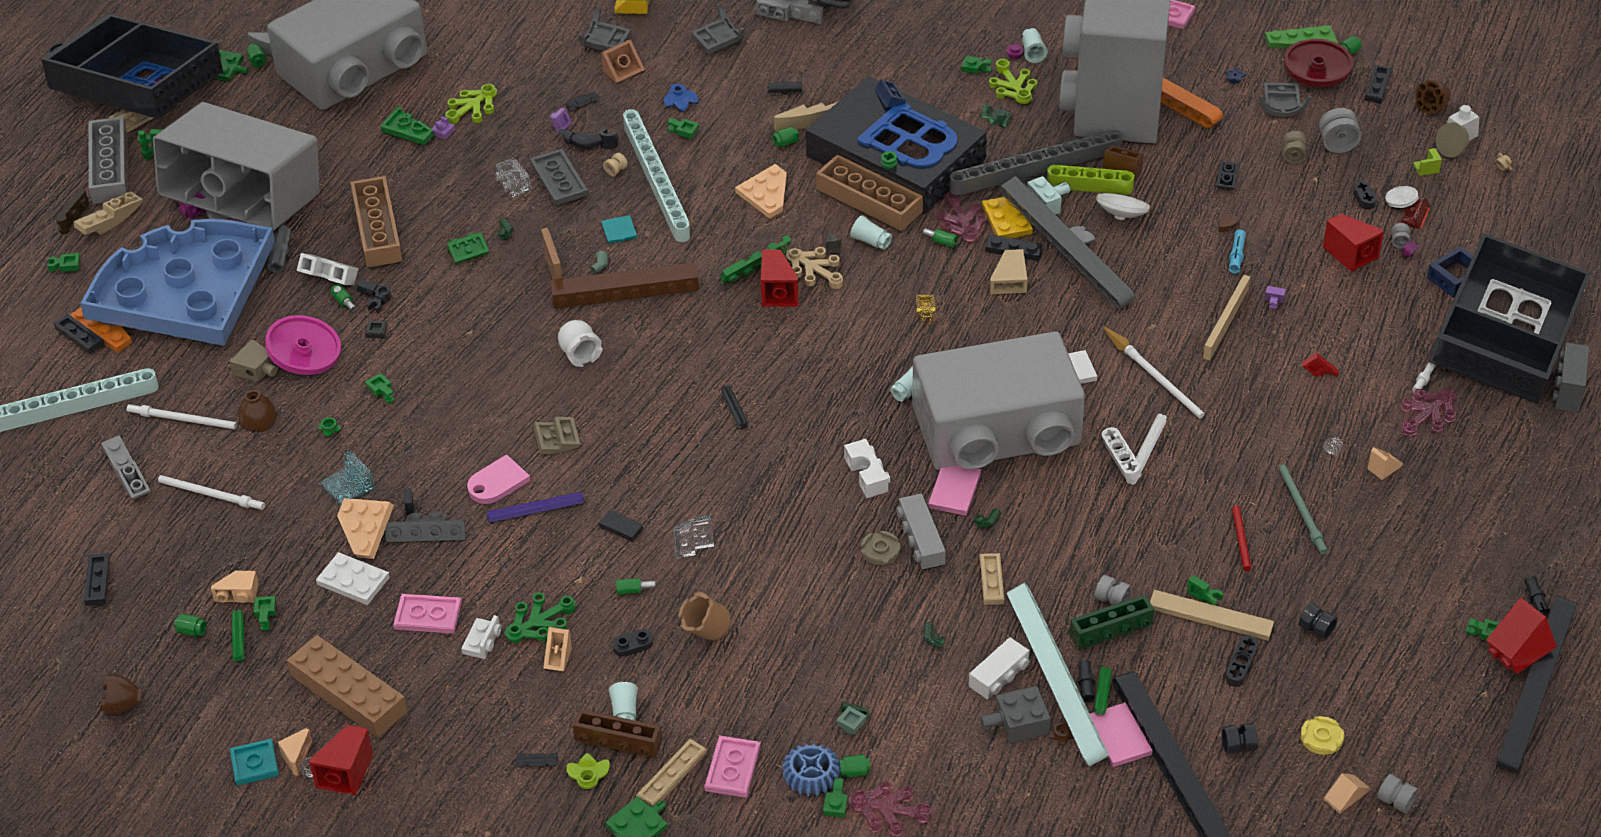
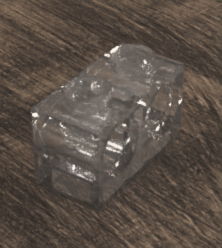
[495,157,531,197]

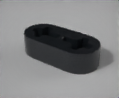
[1353,181,1377,210]

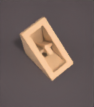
[1368,447,1403,480]
[544,627,572,671]
[278,729,312,776]
[1324,773,1370,814]

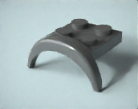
[692,3,745,54]
[578,6,631,51]
[1259,83,1311,118]

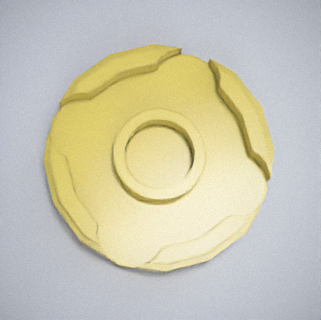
[1301,716,1344,755]

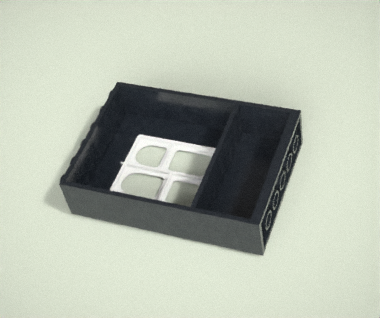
[1428,233,1590,404]

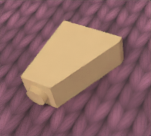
[990,249,1027,294]

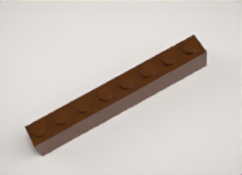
[550,262,699,309]

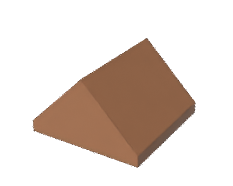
[601,39,645,83]

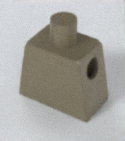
[229,340,278,382]

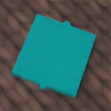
[601,215,637,244]

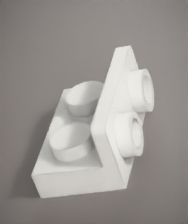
[461,615,502,659]

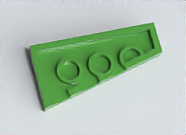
[1265,26,1338,49]

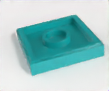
[230,739,279,786]

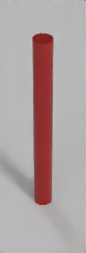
[1232,506,1251,571]

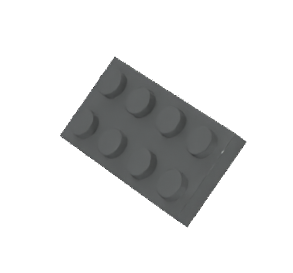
[530,149,588,206]

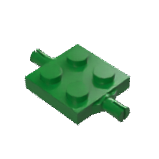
[214,50,249,82]
[606,796,667,837]

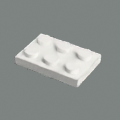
[316,552,390,605]

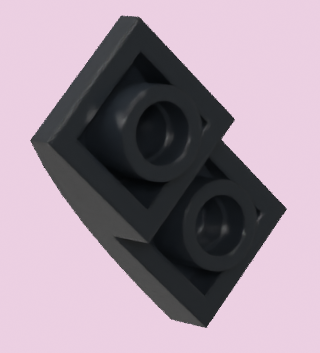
[1217,161,1239,190]

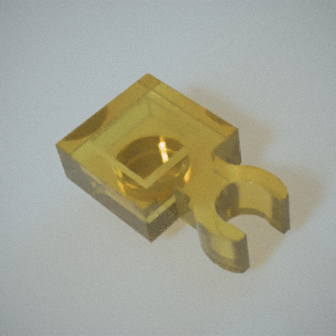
[916,294,935,322]

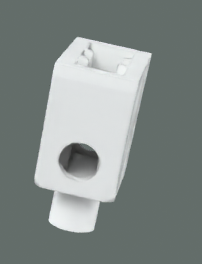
[1447,105,1479,141]

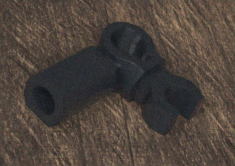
[357,279,391,313]

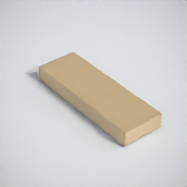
[980,553,1004,605]

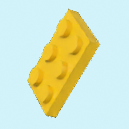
[982,197,1033,238]

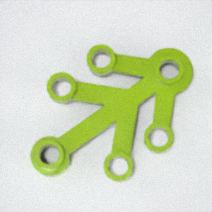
[989,59,1037,104]
[445,84,497,125]

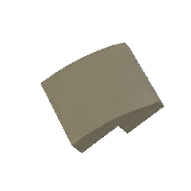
[533,417,580,455]

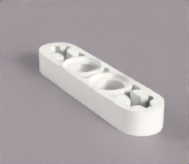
[1102,427,1142,481]

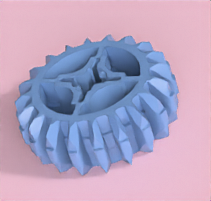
[782,742,840,797]

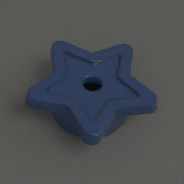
[1225,67,1247,84]

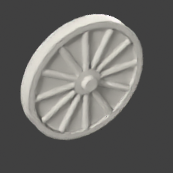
[1386,186,1418,208]

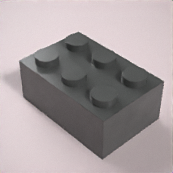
[1552,342,1589,413]

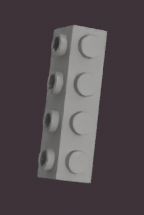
[896,493,946,569]

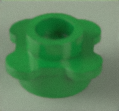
[318,417,341,436]

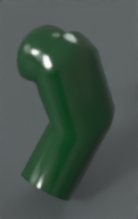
[497,218,513,239]
[974,508,1001,529]
[840,702,870,721]

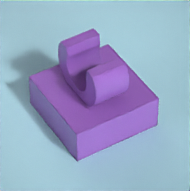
[549,108,572,132]
[431,117,455,140]
[1265,286,1286,309]

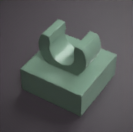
[837,706,866,736]

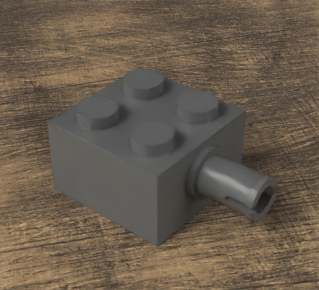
[980,686,1050,743]

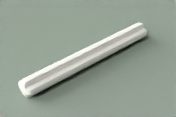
[1126,414,1167,485]

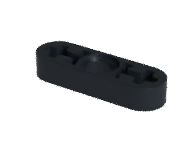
[1225,636,1258,687]

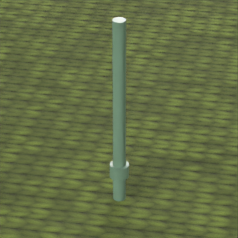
[1279,464,1328,555]

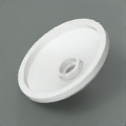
[1096,193,1150,220]

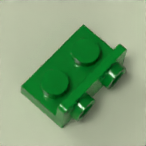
[447,232,489,265]

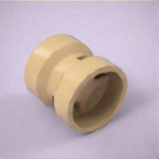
[603,153,628,177]

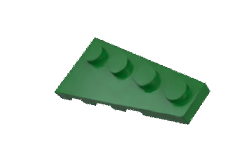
[720,235,791,284]

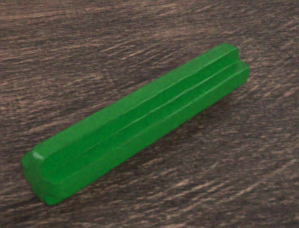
[232,610,245,662]
[1094,667,1112,715]

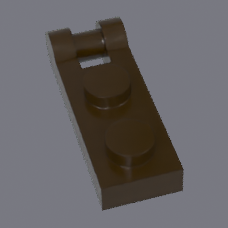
[55,189,89,234]

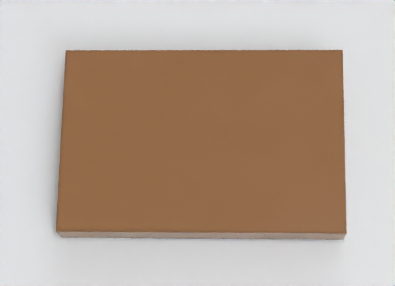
[541,228,562,280]

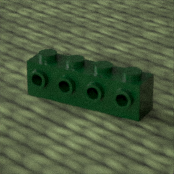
[1069,595,1154,650]

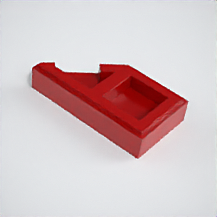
[1302,352,1339,376]

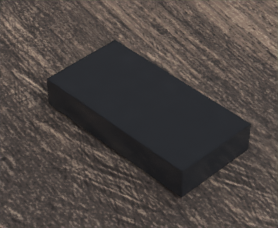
[599,510,643,542]

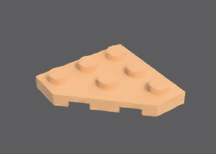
[735,164,787,219]
[337,498,394,559]

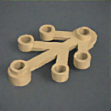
[786,247,843,289]

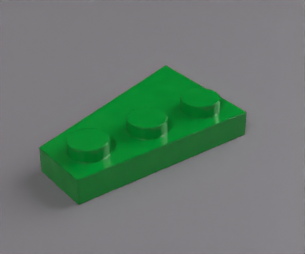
[380,106,434,145]

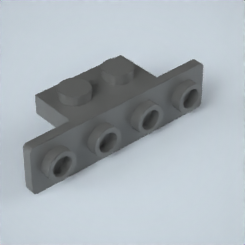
[385,512,466,542]

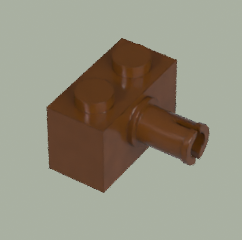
[1103,145,1144,179]

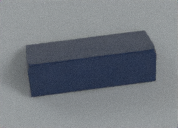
[875,79,906,108]

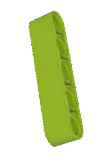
[1047,165,1134,195]

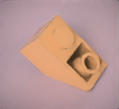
[211,571,259,603]

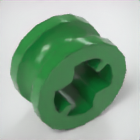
[881,151,897,168]

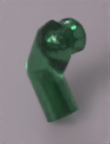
[924,622,945,648]

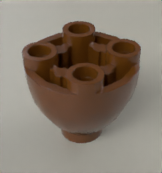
[1415,80,1451,115]
[238,390,277,432]
[100,673,143,715]

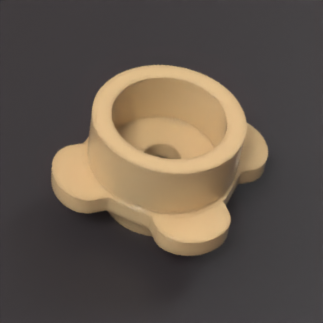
[1495,153,1512,171]

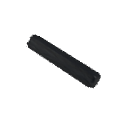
[721,385,748,429]

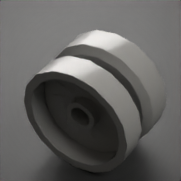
[1318,108,1362,153]

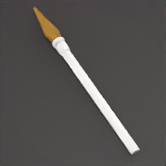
[1103,327,1205,419]

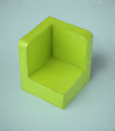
[1413,148,1442,176]

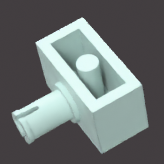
[1027,176,1070,215]

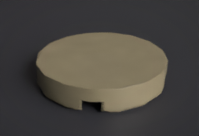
[1436,122,1469,158]
[861,531,901,565]

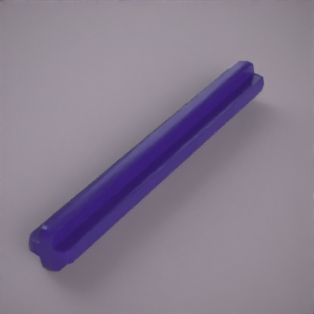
[487,492,584,523]

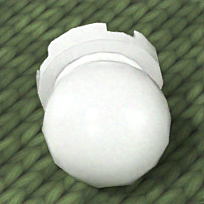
[558,320,603,367]

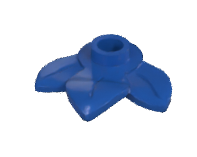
[664,84,698,112]

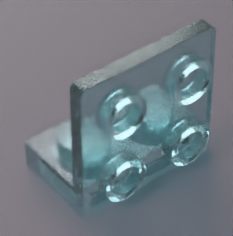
[321,450,375,505]

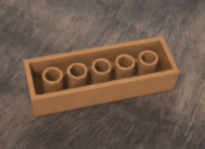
[816,154,923,231]
[350,176,403,268]
[287,635,407,738]

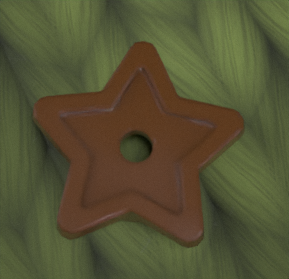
[1048,722,1075,746]

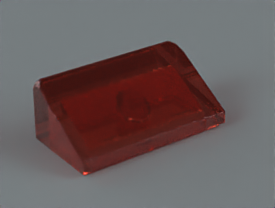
[1400,198,1430,229]

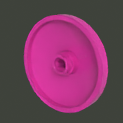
[265,315,341,375]

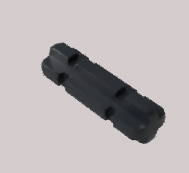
[566,91,598,111]
[516,753,558,767]

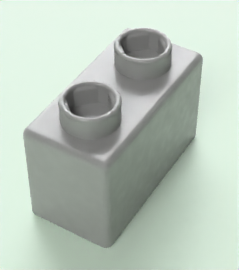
[267,0,428,110]
[1059,0,1170,144]
[153,102,320,231]
[912,332,1085,470]

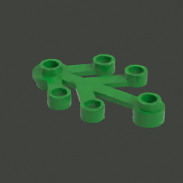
[505,593,576,643]

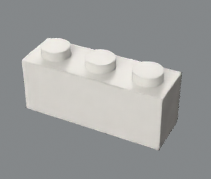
[969,637,1029,700]

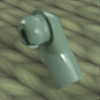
[590,251,608,274]

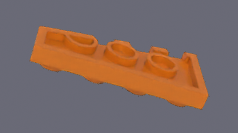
[70,307,132,353]

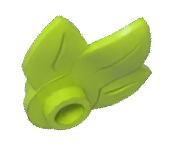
[567,753,610,789]

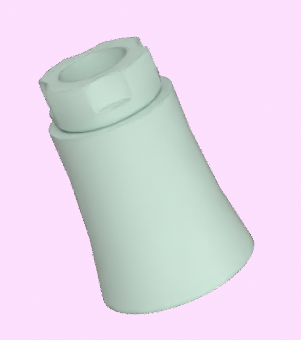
[1022,28,1048,63]
[850,215,892,250]
[890,366,913,402]
[609,682,638,720]

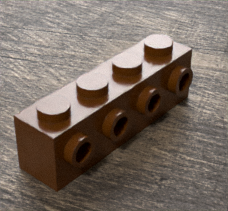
[573,709,662,758]

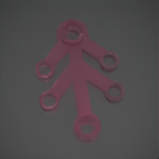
[936,191,987,241]
[1401,389,1456,436]
[849,782,932,836]

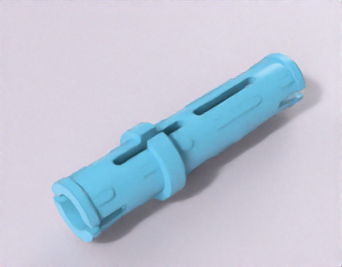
[1229,230,1246,274]

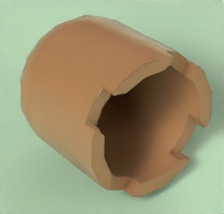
[679,592,731,641]

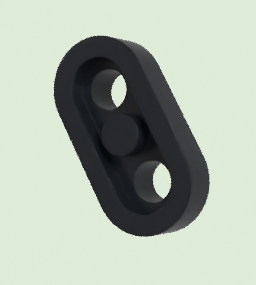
[613,629,653,657]

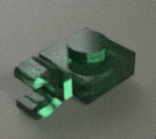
[981,104,1013,128]

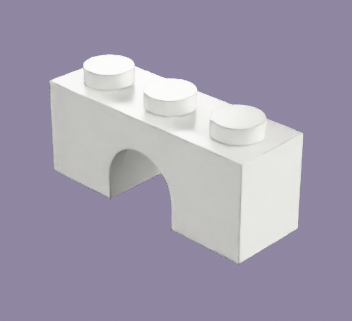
[297,253,358,286]
[844,439,890,498]

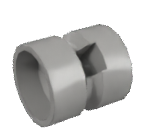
[1094,575,1132,606]
[1377,774,1419,813]

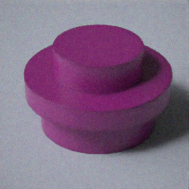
[1007,44,1023,59]
[1401,241,1418,258]

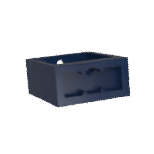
[1427,247,1473,298]

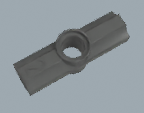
[268,225,292,273]

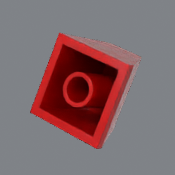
[1323,214,1384,272]
[761,250,799,307]
[1487,598,1557,674]
[309,725,373,795]

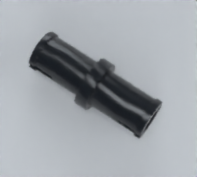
[767,81,802,94]
[1524,576,1550,616]
[1078,660,1095,702]

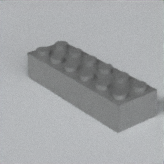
[89,117,128,204]

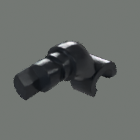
[558,128,619,150]

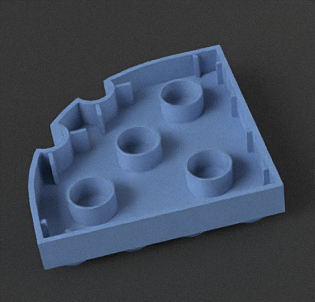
[80,219,275,346]

